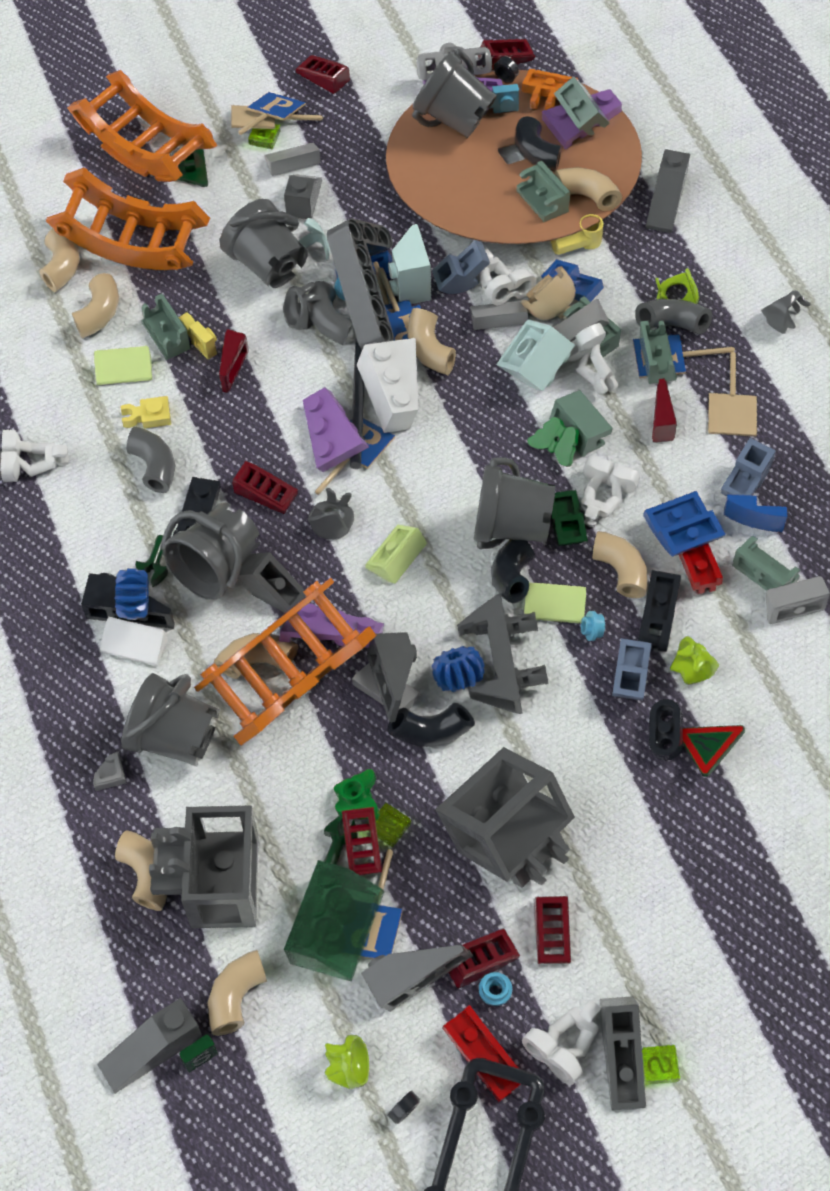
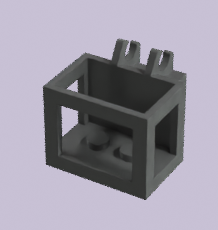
[435,747,575,888]
[149,805,259,929]

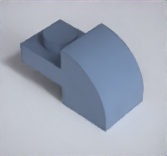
[432,240,490,294]
[721,438,776,496]
[612,638,651,701]

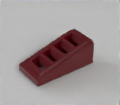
[478,39,535,70]
[296,55,350,94]
[219,329,249,393]
[652,378,677,443]
[232,461,298,514]
[342,807,382,876]
[533,896,571,964]
[448,928,520,989]

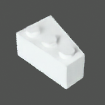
[357,338,419,433]

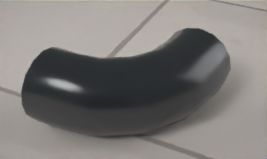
[515,116,562,172]
[491,540,535,604]
[387,702,475,747]

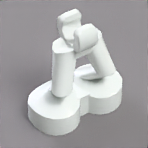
[479,249,536,306]
[567,323,618,395]
[1,430,69,482]
[581,455,640,527]
[522,1001,601,1085]

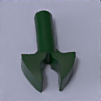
[135,535,168,587]
[321,815,358,875]

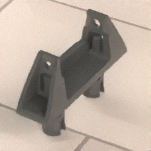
[457,593,549,714]

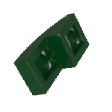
[551,490,588,546]

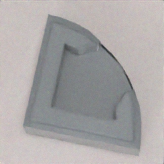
[93,751,126,791]

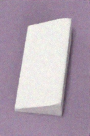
[100,617,167,666]

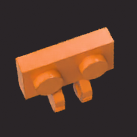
[522,68,578,110]

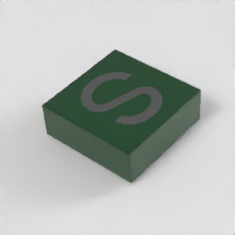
[179,1035,218,1073]

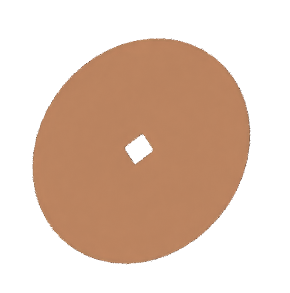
[386,70,642,244]

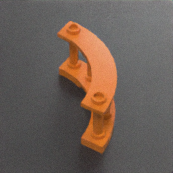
[67,70,217,182]
[46,167,210,270]
[194,578,377,746]

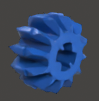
[115,568,149,620]
[431,646,485,692]

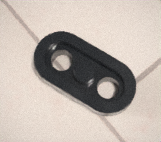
[649,699,683,761]

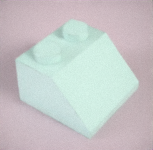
[388,224,431,304]
[496,319,575,391]

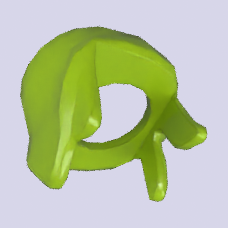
[655,268,699,304]
[670,636,719,685]
[325,1035,369,1090]

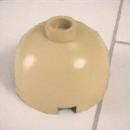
[521,266,576,320]

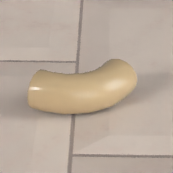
[554,167,622,211]
[39,228,80,292]
[71,273,119,339]
[407,308,456,375]
[592,531,647,598]
[214,633,298,679]
[115,830,167,911]
[208,950,267,1036]

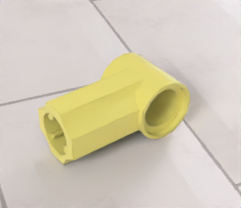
[550,214,604,255]

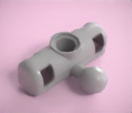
[417,43,492,80]

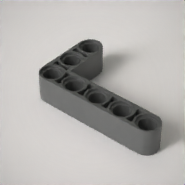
[327,218,394,350]

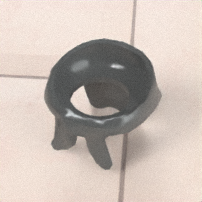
[283,282,321,330]
[761,290,811,334]
[307,488,354,540]

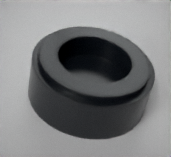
[494,56,519,83]
[387,1090,420,1124]

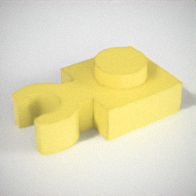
[178,312,217,360]
[120,396,171,429]

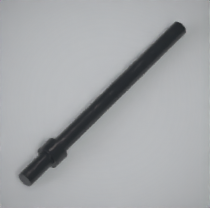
[350,335,365,469]

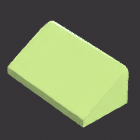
[94,346,152,385]
[365,524,427,584]
[524,582,586,624]

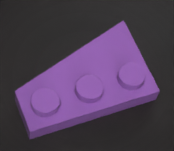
[542,89,622,150]
[303,387,369,472]
[279,602,384,648]

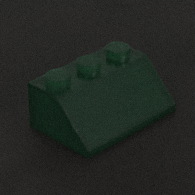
[284,860,384,982]

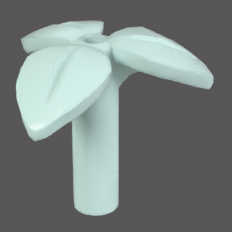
[298,218,330,260]

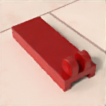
[679,543,723,595]
[442,1005,521,1102]

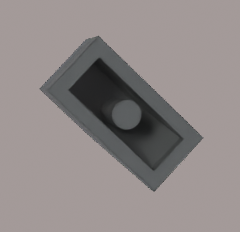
[284,174,322,219]
[238,552,305,613]

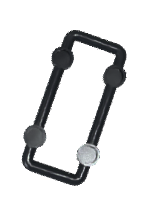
[424,1058,545,1191]

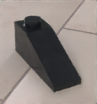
[81,573,175,629]

